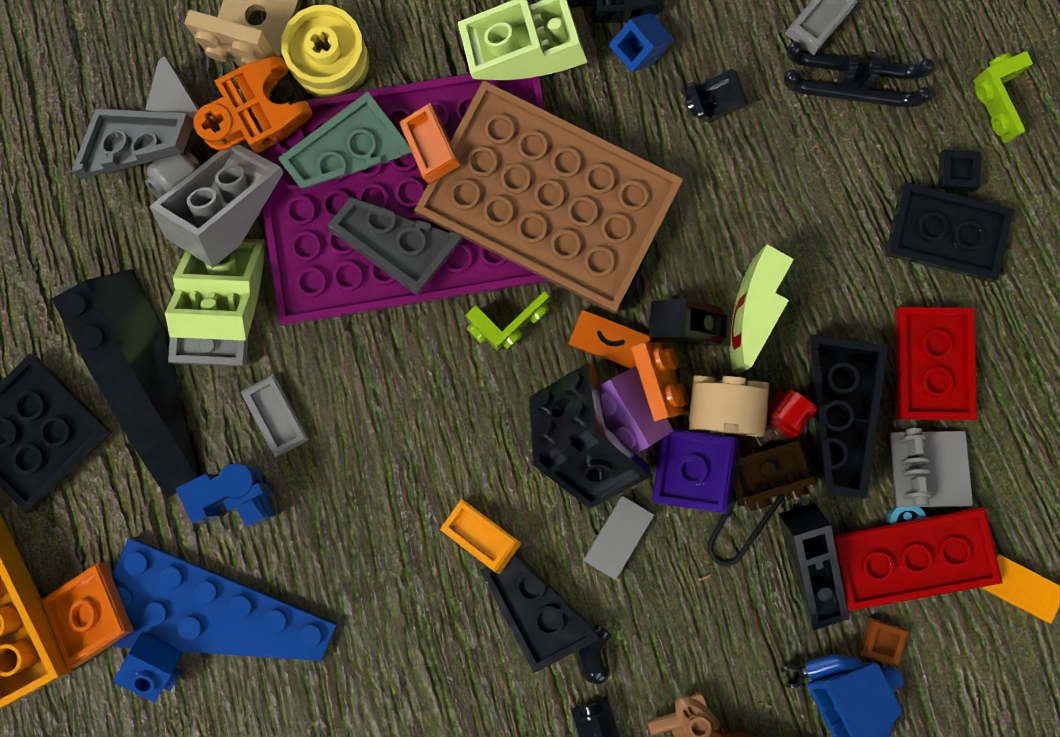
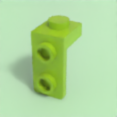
[973,51,1033,144]
[465,291,550,352]

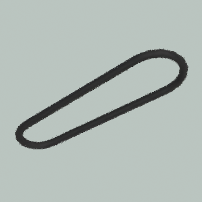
[708,440,787,566]

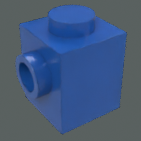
[608,13,675,72]
[113,632,183,703]

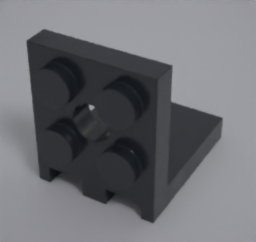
[529,362,651,509]

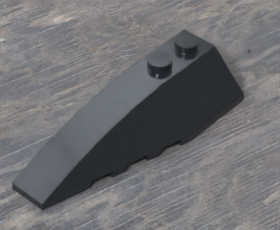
[51,269,201,498]

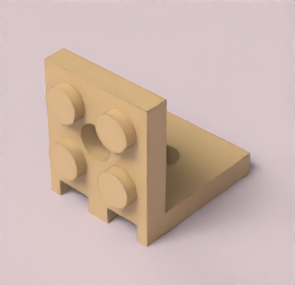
[184,0,303,66]

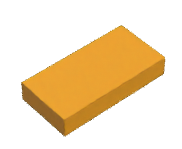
[439,499,521,574]
[980,554,1060,624]

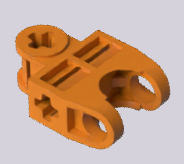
[194,57,313,154]

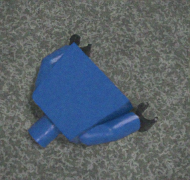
[780,654,904,737]

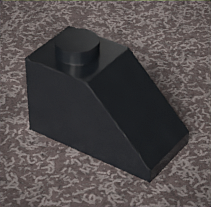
[649,298,732,347]

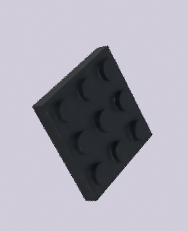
[0,353,112,513]

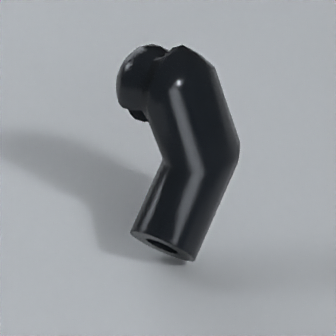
[578,624,612,684]

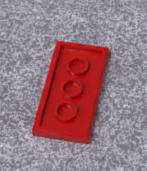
[833,507,1003,611]

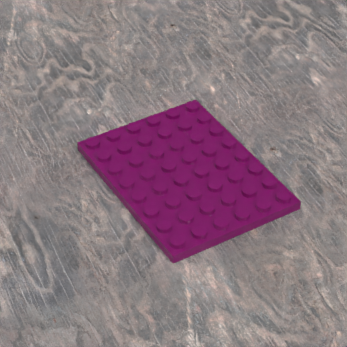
[249,74,550,326]

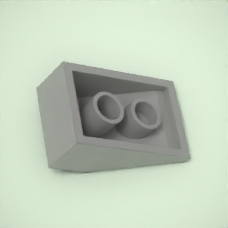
[149,144,283,268]

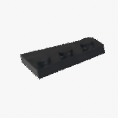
[480,552,602,673]

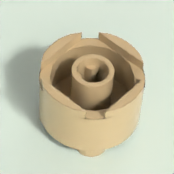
[689,376,769,437]

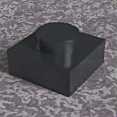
[938,149,981,192]

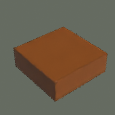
[859,618,909,667]

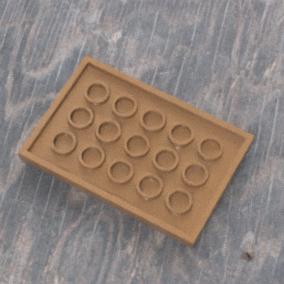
[414,80,683,314]

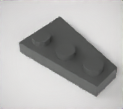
[71,109,194,179]
[327,198,463,296]

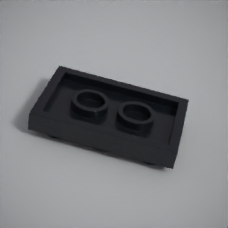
[885,182,1014,282]

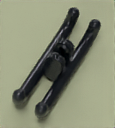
[784,41,934,107]

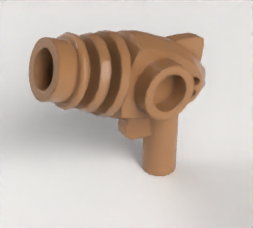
[647,692,724,737]

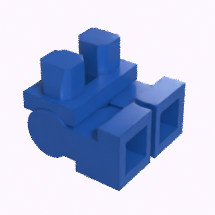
[175,464,276,527]

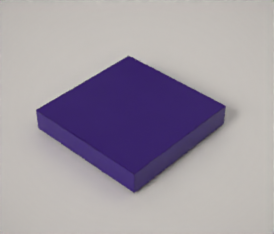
[652,429,739,514]

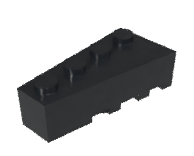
[806,334,888,500]

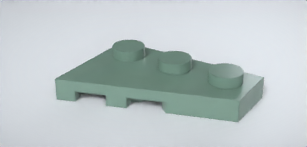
[278,92,412,190]

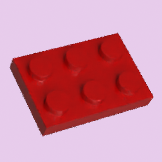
[895,307,977,421]

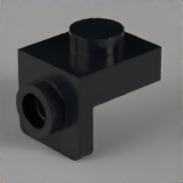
[686,69,749,123]

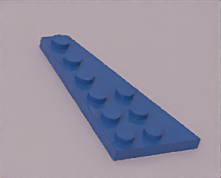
[110,538,338,661]

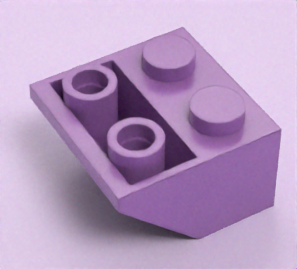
[563,367,674,470]

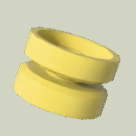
[281,5,369,98]

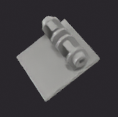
[890,428,973,508]

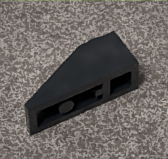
[778,503,849,630]

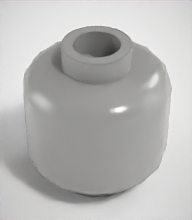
[145,152,201,199]

